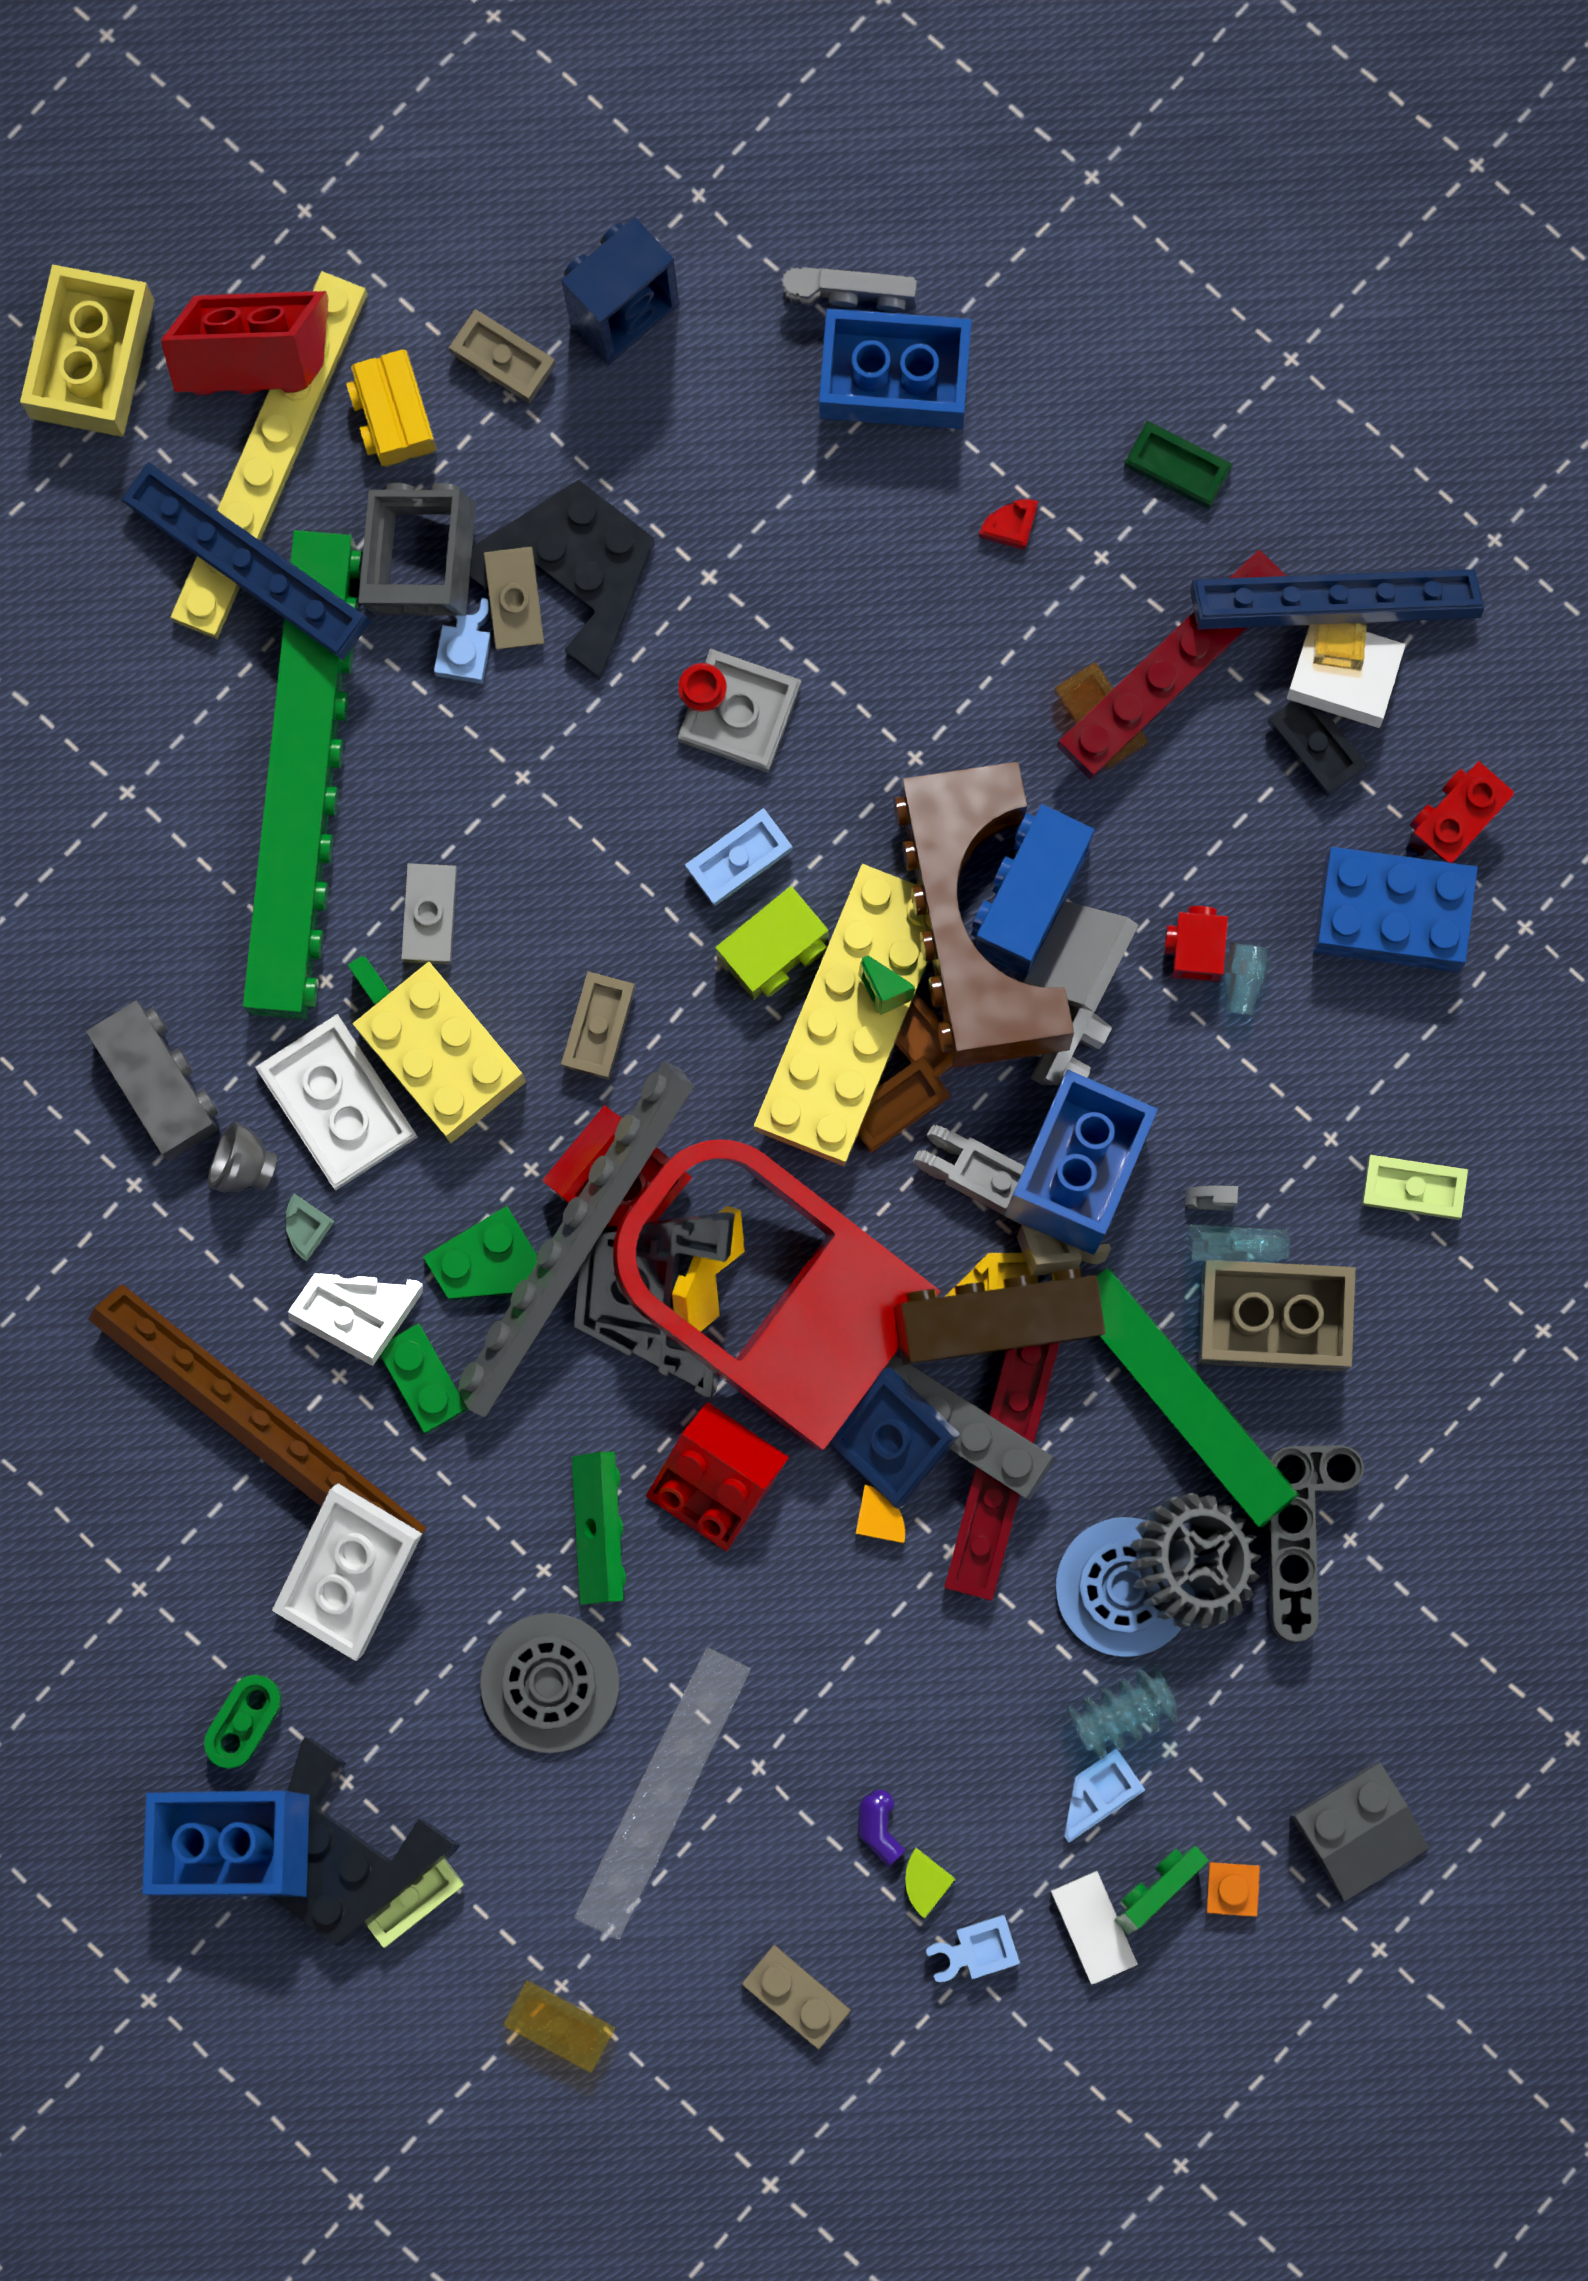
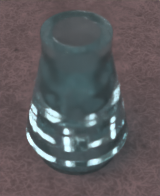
[1224,942,1272,1015]

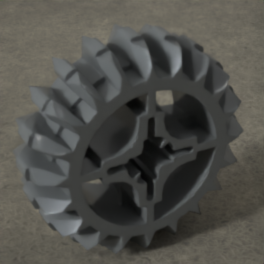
[1128,1493,1261,1630]

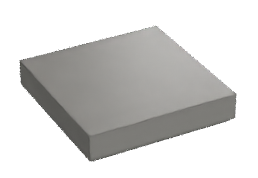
[678,649,802,773]
[1023,901,1138,1012]

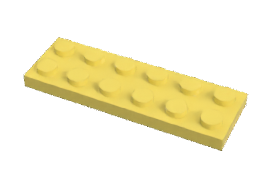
[753,864,928,1167]

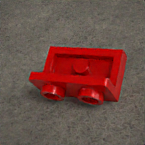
[1408,761,1514,863]

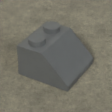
[1290,1762,1429,1902]

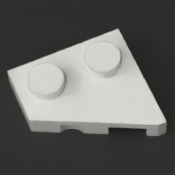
[288,1273,423,1366]

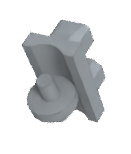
[1030,1005,1111,1086]

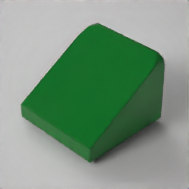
[858,955,915,1015]

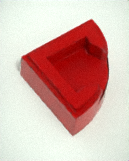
[979,499,1039,550]

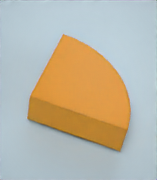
[856,1485,905,1544]

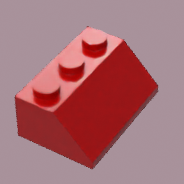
[160,291,329,395]

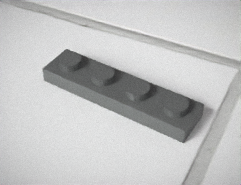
[884,1355,1056,1501]

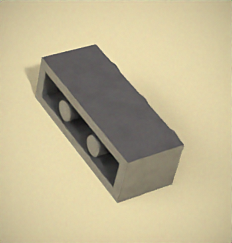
[86,1000,219,1161]

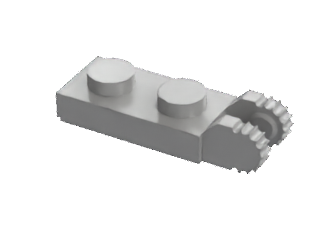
[781,267,918,312]
[913,1125,1024,1225]

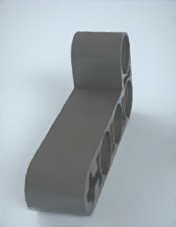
[1267,1445,1364,1643]

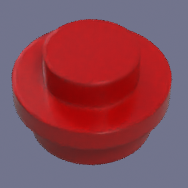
[678,663,727,712]

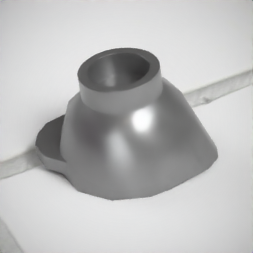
[208,1121,277,1193]

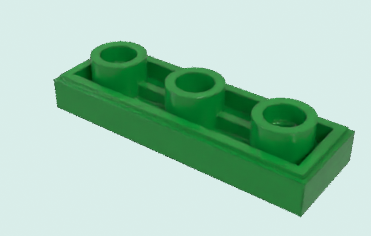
[572,1452,626,1605]

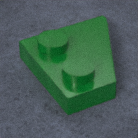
[423,1206,537,1300]

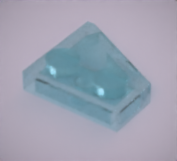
[1187,1224,1290,1263]

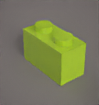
[715,886,829,999]

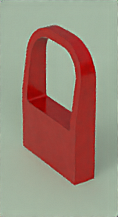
[613,1140,941,1450]

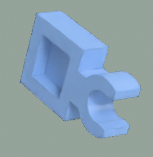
[434,598,492,684]
[926,1915,1020,1982]

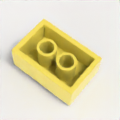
[20,264,155,437]
[353,962,526,1143]

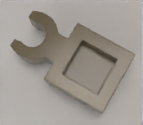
[1017,1225,1111,1276]

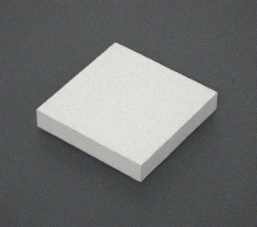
[1286,624,1406,728]

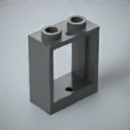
[358,483,476,616]

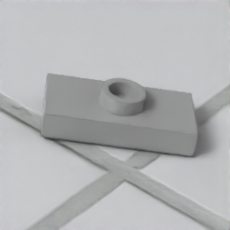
[401,863,458,965]

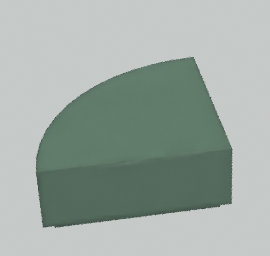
[286,1193,335,1262]

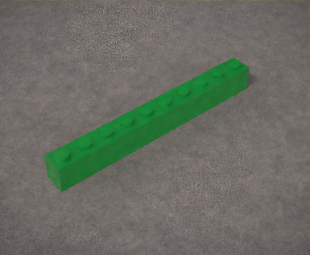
[243,530,363,1020]

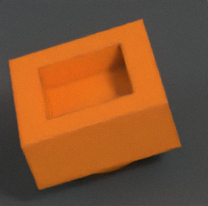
[1206,1862,1260,1917]

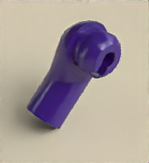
[858,1789,906,1867]

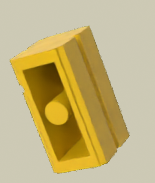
[346,349,437,467]

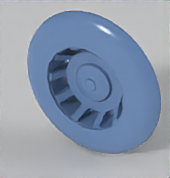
[1056,1517,1195,1657]

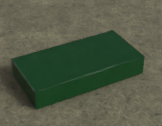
[1124,420,1233,510]

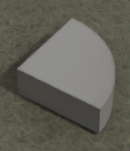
[1185,1186,1238,1211]

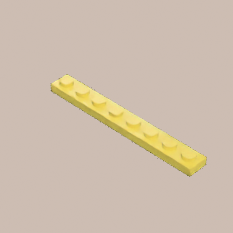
[171,271,367,639]

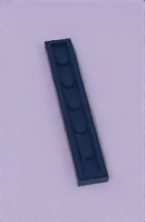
[120,462,371,660]
[1190,569,1485,629]

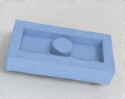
[685,808,793,907]

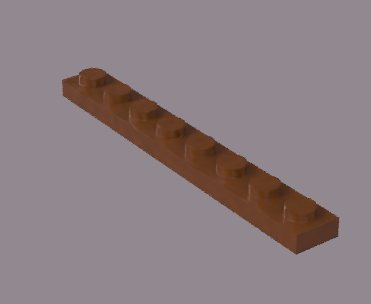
[88,1284,427,1537]

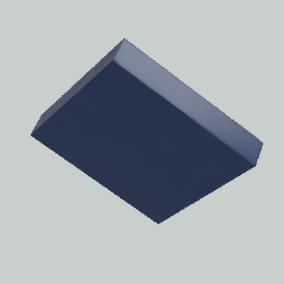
[829,1367,961,1509]

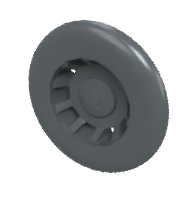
[480,1613,619,1753]

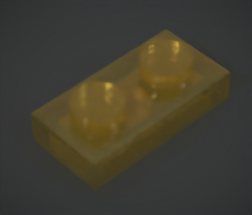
[503,1979,616,2073]

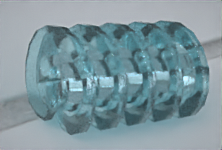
[1065,1662,1178,1759]

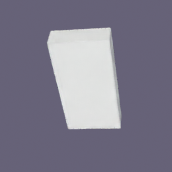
[1051,1871,1138,1985]

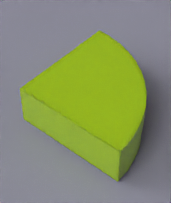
[905,1848,955,1919]

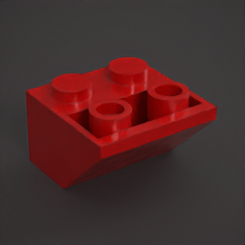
[645,1402,789,1552]

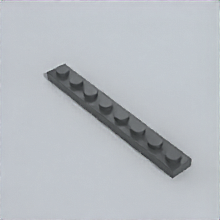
[457,1060,694,1417]

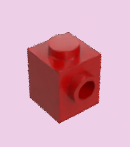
[1164,906,1228,982]

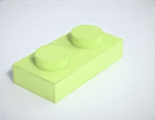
[1362,1155,1468,1220]
[367,1859,465,1948]

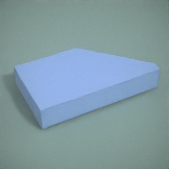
[1064,1748,1145,1842]

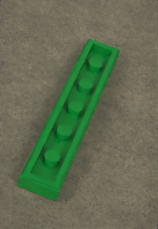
[1097,1268,1299,1527]

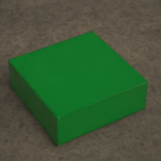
[348,955,390,1005]

